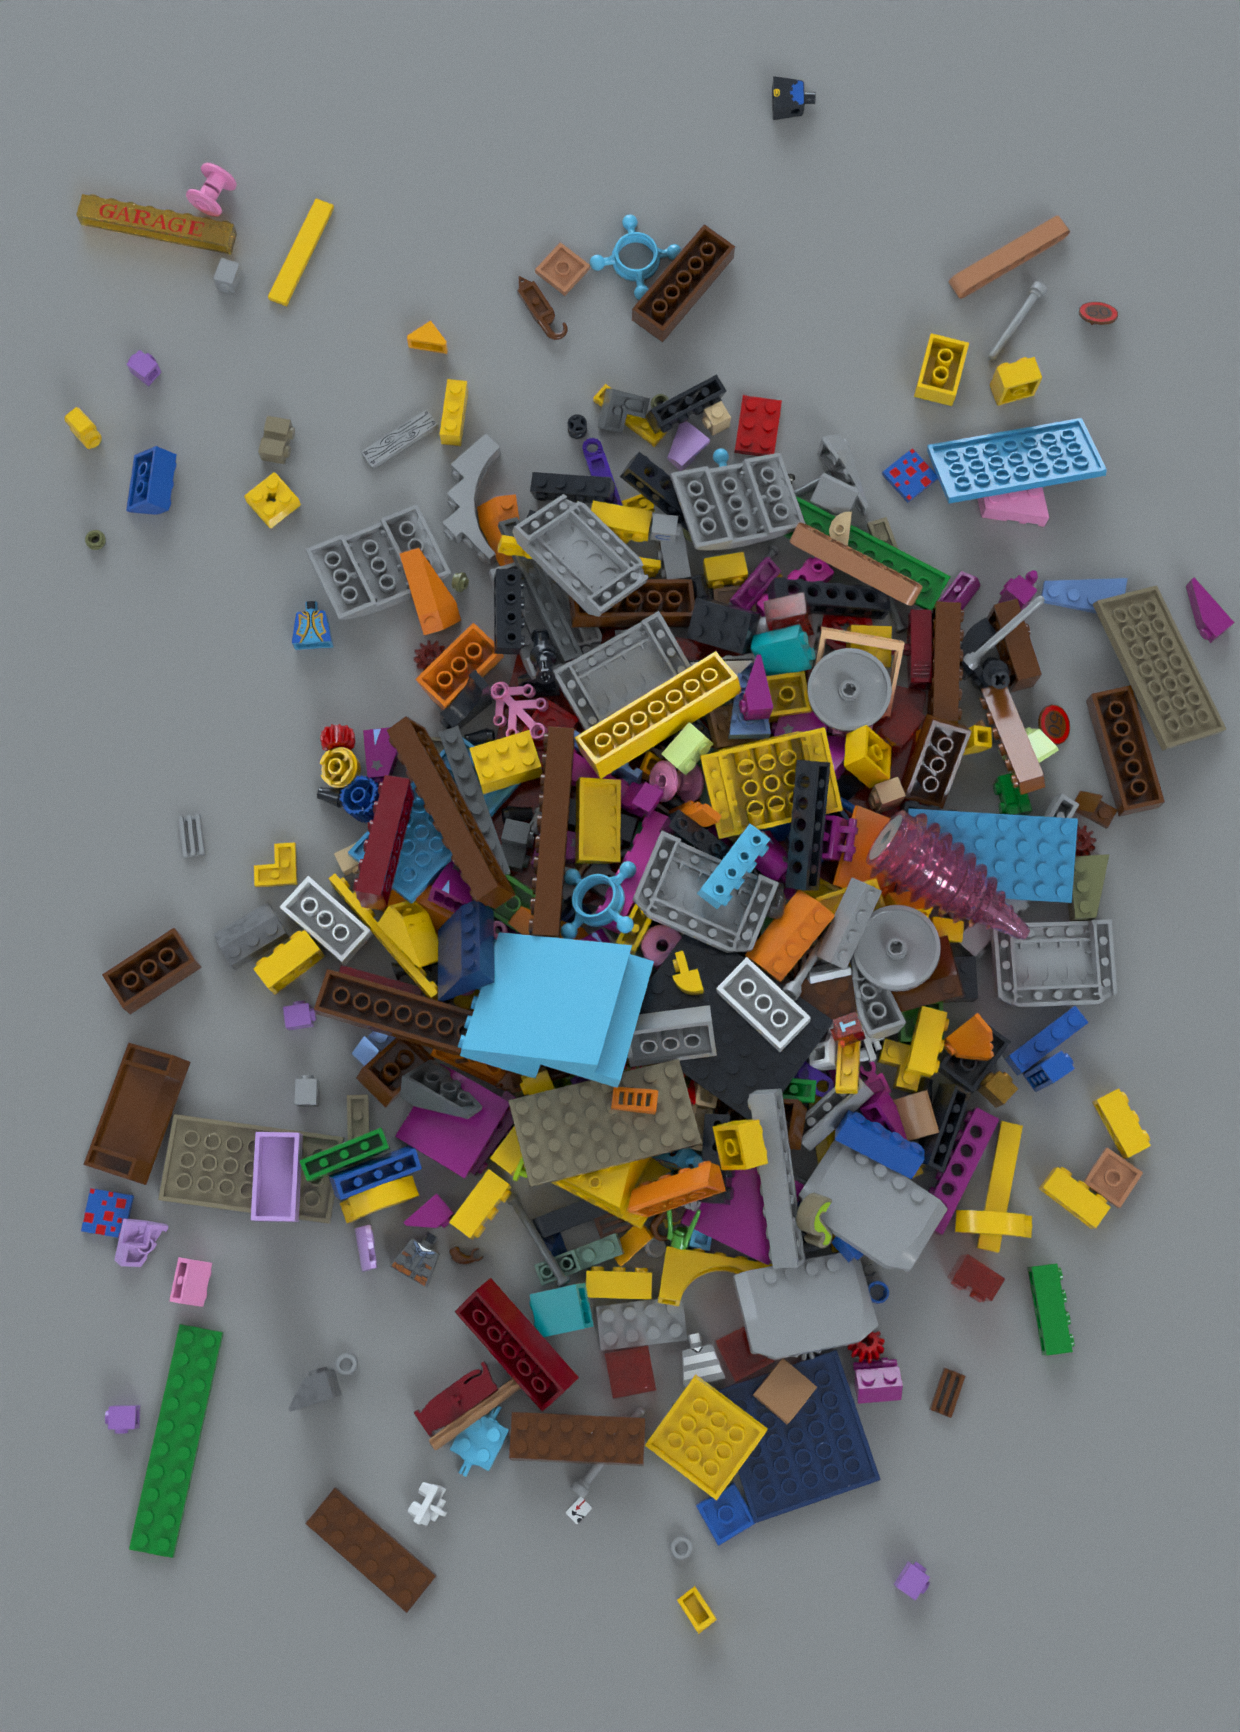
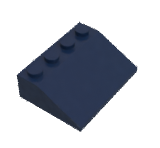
[438,900,494,1002]

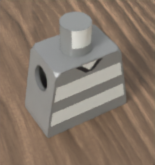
[681,1333,725,1387]

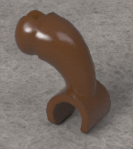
[449,1247,484,1265]

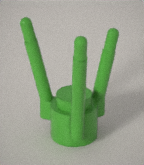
[667,1209,701,1250]

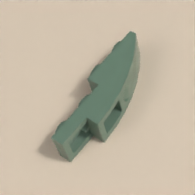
[534,1233,625,1285]

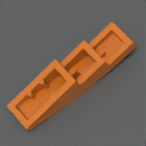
[669,800,722,827]

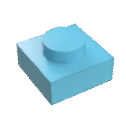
[688,1229,712,1252]

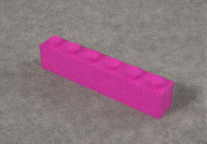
[596,811,668,934]

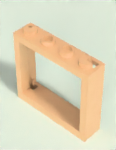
[814,627,905,718]

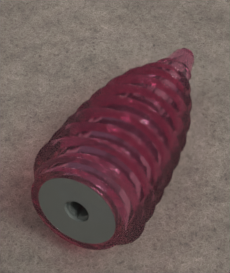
[866,810,1030,940]

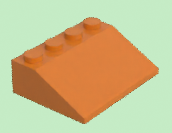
[833,806,907,900]

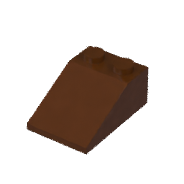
[356,1038,435,1108]

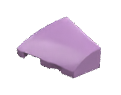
[667,421,710,471]
[114,1219,168,1267]
[355,1225,378,1272]

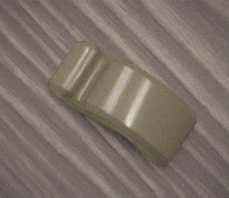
[796,1192,832,1248]

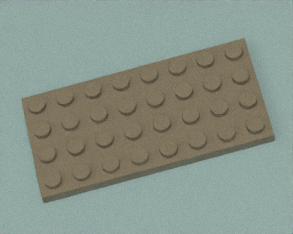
[1093,585,1226,751]
[509,1059,702,1187]
[158,1114,344,1224]

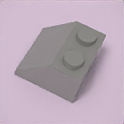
[810,472,860,516]

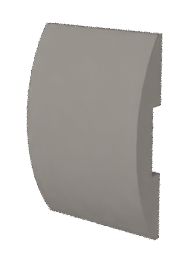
[670,453,805,550]
[306,504,451,620]

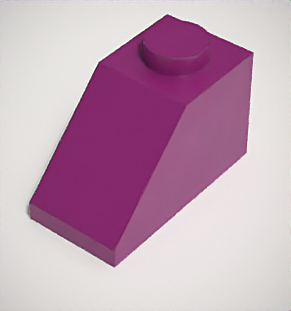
[403,1193,455,1229]

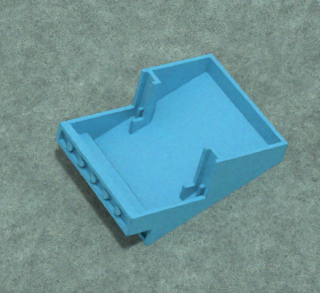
[458,932,654,1088]

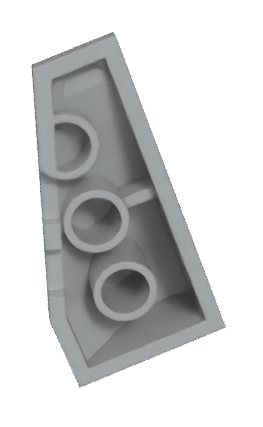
[817,434,869,516]
[850,954,906,1039]

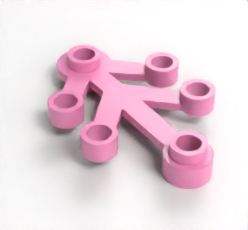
[491,682,549,741]

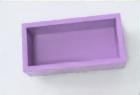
[251,1132,303,1222]

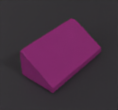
[939,571,981,610]

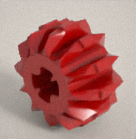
[320,724,356,751]
[847,1331,885,1364]

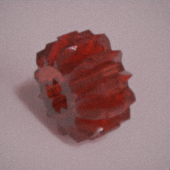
[414,640,446,671]
[1075,824,1097,856]

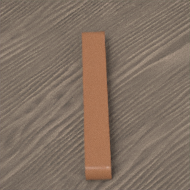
[948,216,1070,299]
[789,522,923,606]

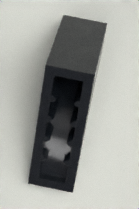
[440,670,492,730]

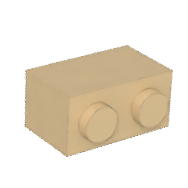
[868,777,906,814]

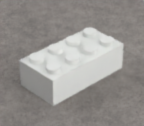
[280,876,373,966]
[716,957,811,1052]

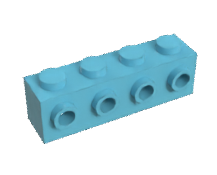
[697,824,770,909]

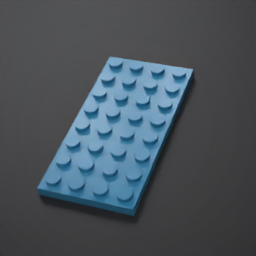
[927,418,1107,504]
[348,737,521,904]
[902,808,1078,903]

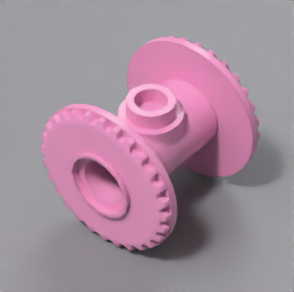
[186,163,237,217]
[649,760,704,802]
[641,925,682,970]

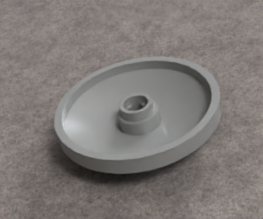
[807,648,892,732]
[853,905,940,991]

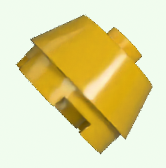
[320,747,361,788]

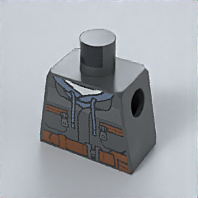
[390,1232,440,1287]

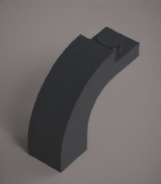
[959,617,996,693]

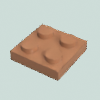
[535,242,590,296]
[1083,1148,1143,1208]

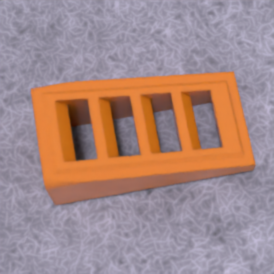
[611,1087,658,1115]

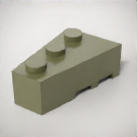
[1068,854,1110,921]

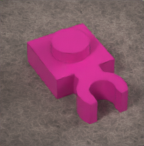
[859,1062,892,1094]

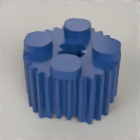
[339,775,380,823]

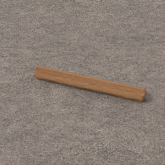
[429,1378,521,1450]

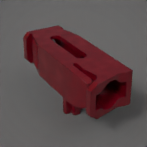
[891,609,932,690]
[414,1361,499,1438]

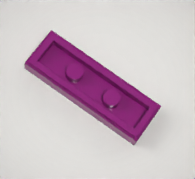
[729,557,781,610]

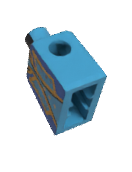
[292,601,334,650]
[652,1148,703,1175]

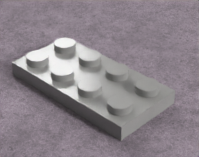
[596,1297,688,1351]

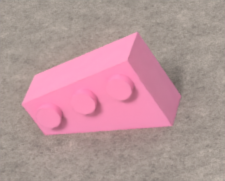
[978,487,1049,527]

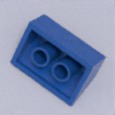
[126,446,177,515]

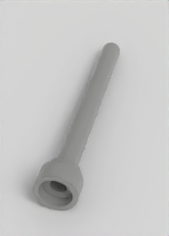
[988,281,1047,361]
[963,596,1045,670]
[782,922,831,1001]
[570,1407,645,1499]

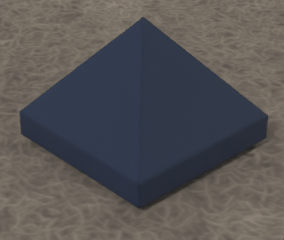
[543,1232,568,1257]

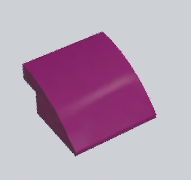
[395,1063,510,1179]
[680,1167,805,1265]

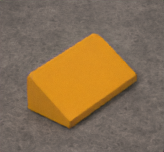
[614,1225,654,1267]

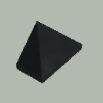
[518,673,560,697]
[837,775,866,801]

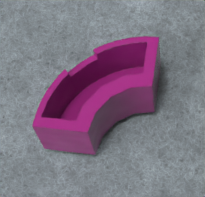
[621,782,664,818]

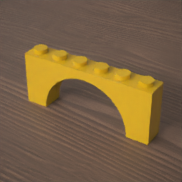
[657,1246,773,1306]

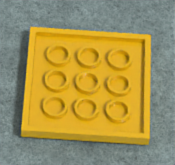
[645,1374,768,1500]

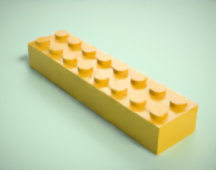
[575,651,742,779]

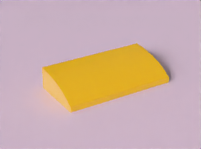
[575,777,621,864]

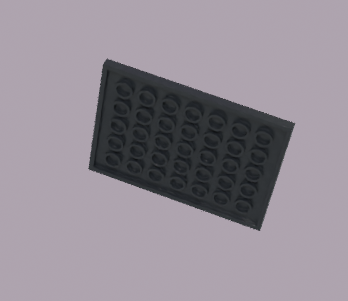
[639,934,834,1120]

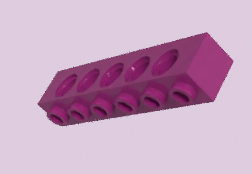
[928,1107,1000,1236]

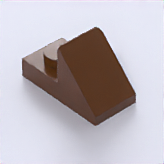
[1074,791,1117,829]

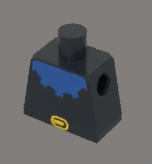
[772,76,816,120]

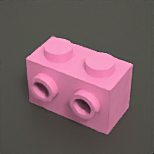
[169,1257,212,1307]

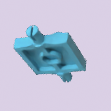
[450,1406,510,1477]

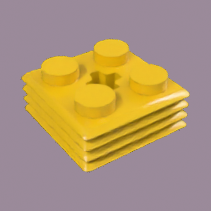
[244,472,301,528]

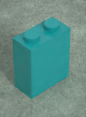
[751,624,816,676]
[529,1283,594,1337]

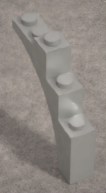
[443,434,501,566]

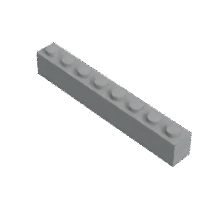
[748,1089,805,1268]

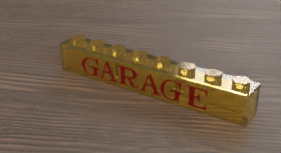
[76,194,237,255]

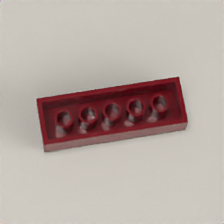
[353,775,415,911]
[455,1278,579,1412]

